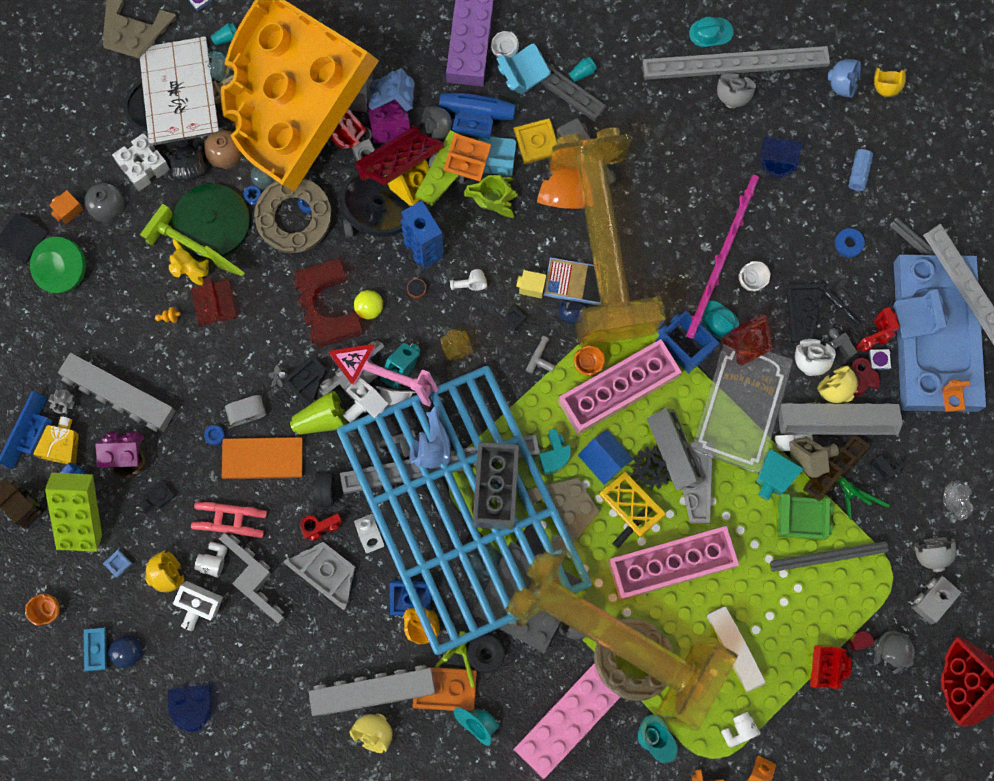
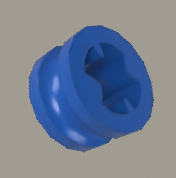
[244,186,261,205]

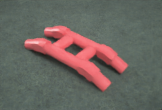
[191,502,267,538]

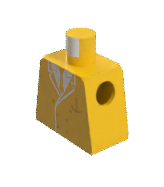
[34,417,79,464]

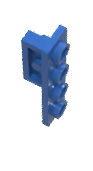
[0,391,52,469]

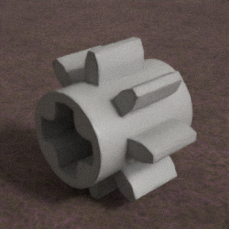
[48,390,75,414]

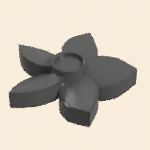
[268,365,288,387]

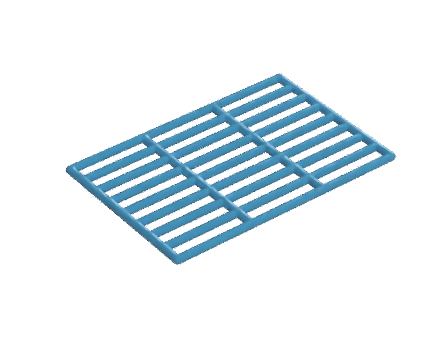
[337,366,592,655]

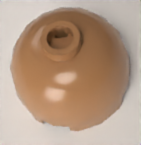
[204,130,242,169]

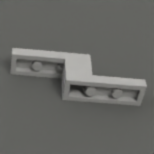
[219,533,285,625]

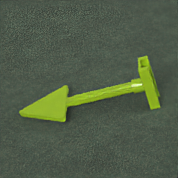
[140,204,245,276]

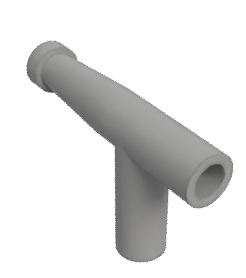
[526,336,555,374]
[376,429,416,458]

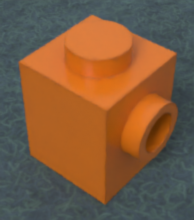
[49,190,84,225]

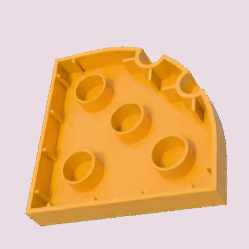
[221,0,379,192]

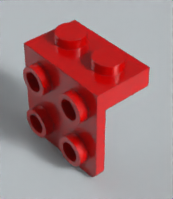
[855,307,900,352]

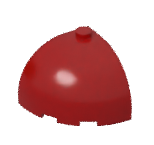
[941,637,994,727]

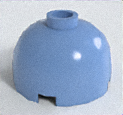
[828,59,861,97]

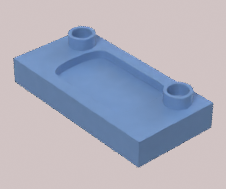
[894,255,986,412]

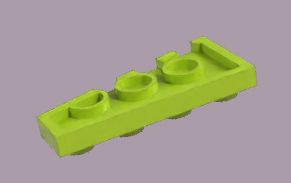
[415,130,460,206]

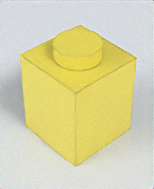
[516,270,546,299]

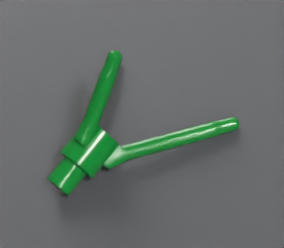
[839,477,890,520]

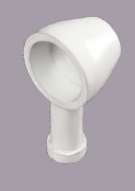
[450,269,487,290]
[775,434,813,451]

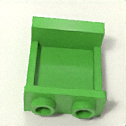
[777,494,833,540]

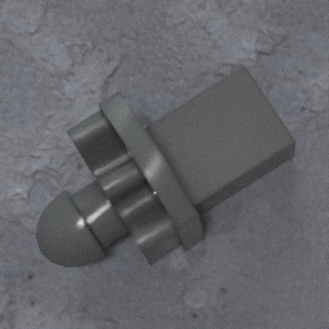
[825,328,857,358]

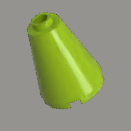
[290,391,348,435]

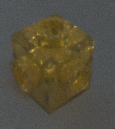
[440,329,473,360]

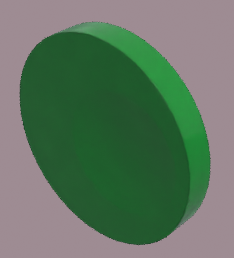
[30,237,86,293]

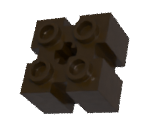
[0,478,44,530]

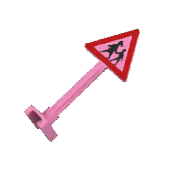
[329,344,439,406]

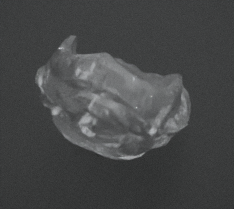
[943,481,974,521]

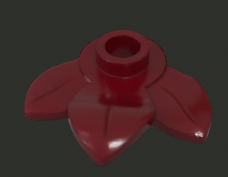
[849,358,880,397]

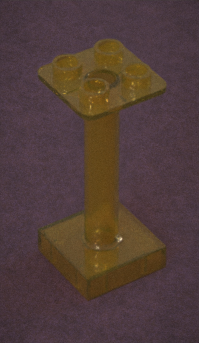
[548,128,666,347]
[505,549,738,731]

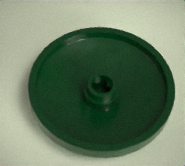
[172,184,250,259]

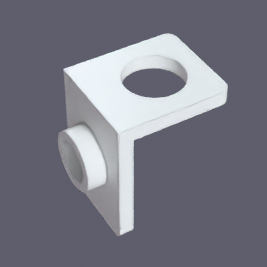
[354,514,384,553]

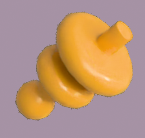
[155,307,181,323]

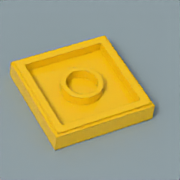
[514,118,560,164]

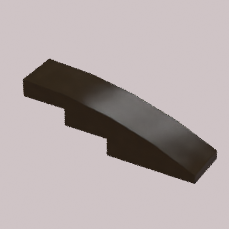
[803,435,871,502]

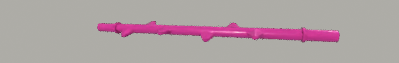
[686,175,759,338]

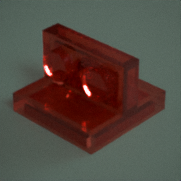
[191,277,237,326]
[722,314,773,366]

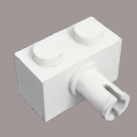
[343,377,388,423]
[173,581,224,631]

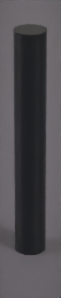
[612,502,656,549]

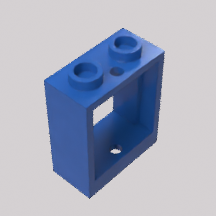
[656,311,719,374]

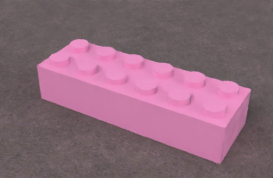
[558,339,682,435]
[608,526,739,601]
[513,663,620,779]

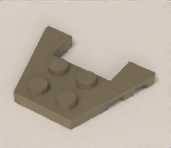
[103,0,177,58]
[517,478,599,560]

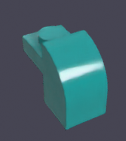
[539,429,571,477]

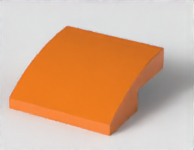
[443,133,491,181]

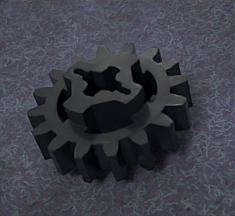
[631,446,671,490]

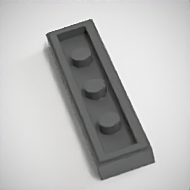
[539,63,606,122]

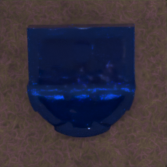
[760,136,802,178]
[168,684,212,732]

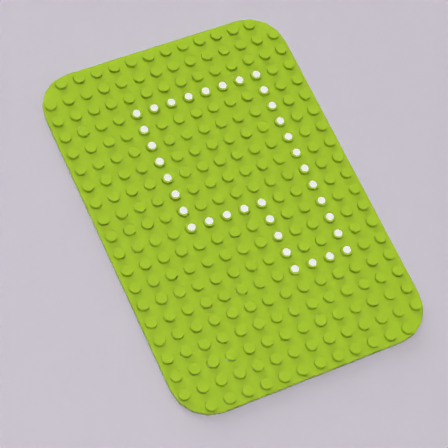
[448,313,893,759]

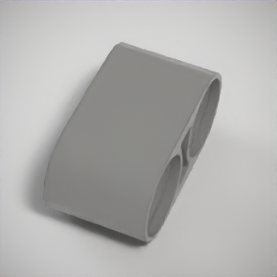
[225,395,266,426]

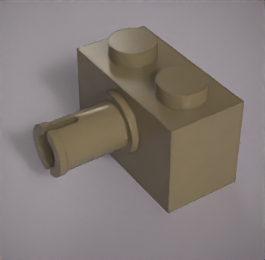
[789,436,839,478]

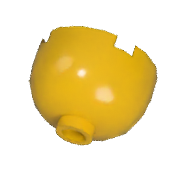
[145,550,184,592]

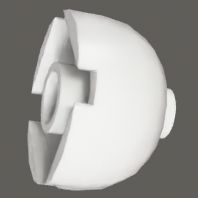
[795,339,836,376]

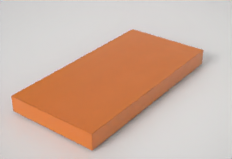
[222,437,303,479]

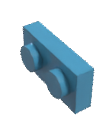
[84,628,107,671]

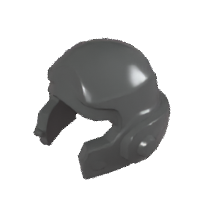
[873,631,915,674]

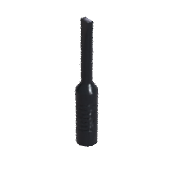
[824,290,861,326]

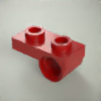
[301,513,343,542]

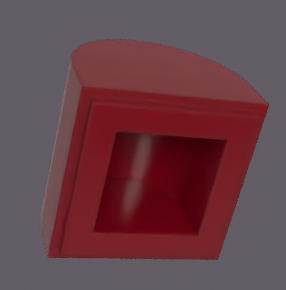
[848,632,875,652]

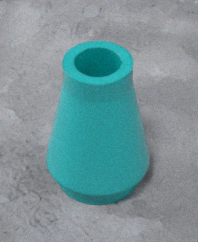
[211,23,237,46]
[568,57,597,83]

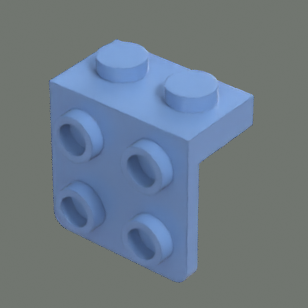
[369,68,415,111]
[894,289,948,339]

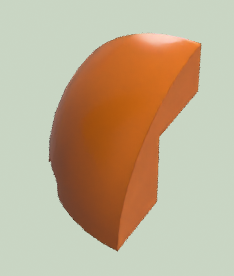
[537,160,591,209]

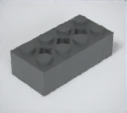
[472,442,519,530]

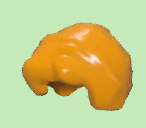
[403,607,440,644]

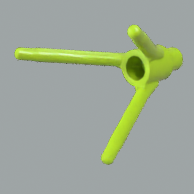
[435,631,475,688]

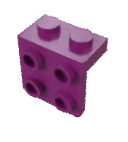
[368,99,410,144]
[96,432,144,467]

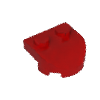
[330,109,366,149]
[810,645,852,689]

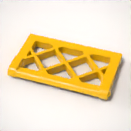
[599,472,666,537]

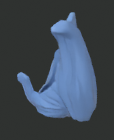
[410,406,450,469]

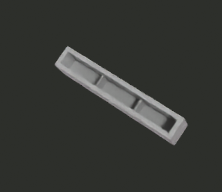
[58,353,176,432]
[778,403,903,435]
[309,665,437,717]

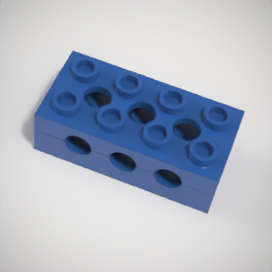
[400,200,444,269]

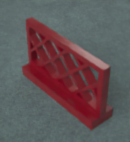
[355,126,444,185]

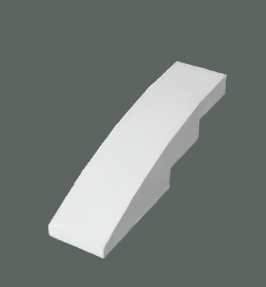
[707,607,765,692]

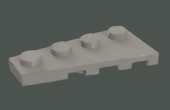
[682,443,713,524]

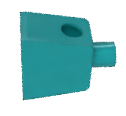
[380,343,420,390]
[756,449,803,501]

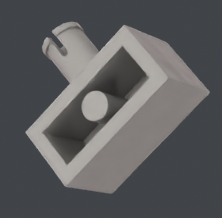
[912,576,962,624]

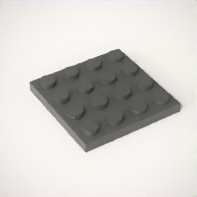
[472,542,582,653]

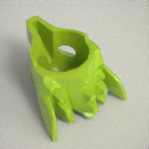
[464,175,518,218]

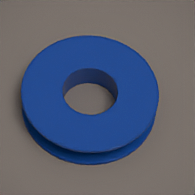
[835,228,865,257]

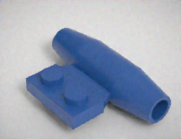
[439,93,516,139]

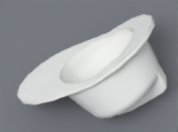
[376,386,416,408]

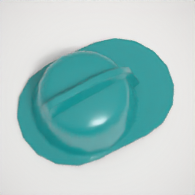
[689,17,733,47]
[700,301,739,340]
[454,708,499,746]
[638,715,678,763]

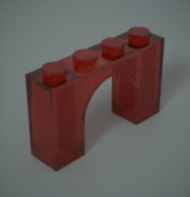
[293,258,363,348]

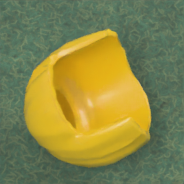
[874,68,906,97]

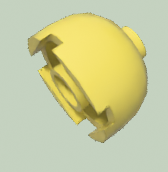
[817,366,858,403]
[350,713,392,753]

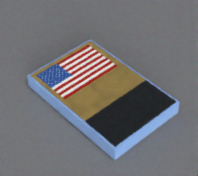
[544,258,607,305]

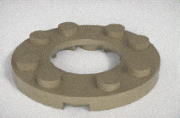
[254,178,332,253]
[594,619,675,701]

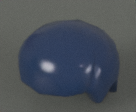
[559,302,588,324]
[108,636,143,668]

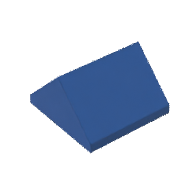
[578,430,633,485]
[390,580,431,615]

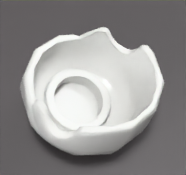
[491,31,519,59]
[739,261,771,291]

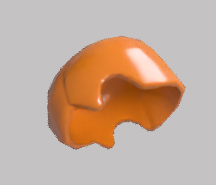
[573,345,605,376]
[25,594,60,626]

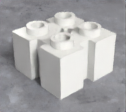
[112,134,170,191]

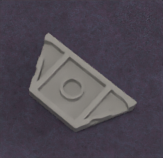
[283,542,355,611]

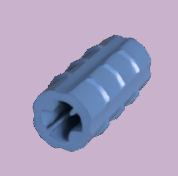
[848,149,873,191]

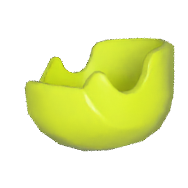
[354,290,383,320]

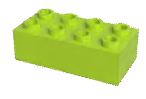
[45,473,102,552]

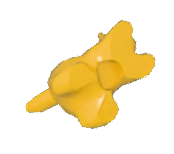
[169,239,209,285]

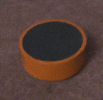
[407,279,426,299]

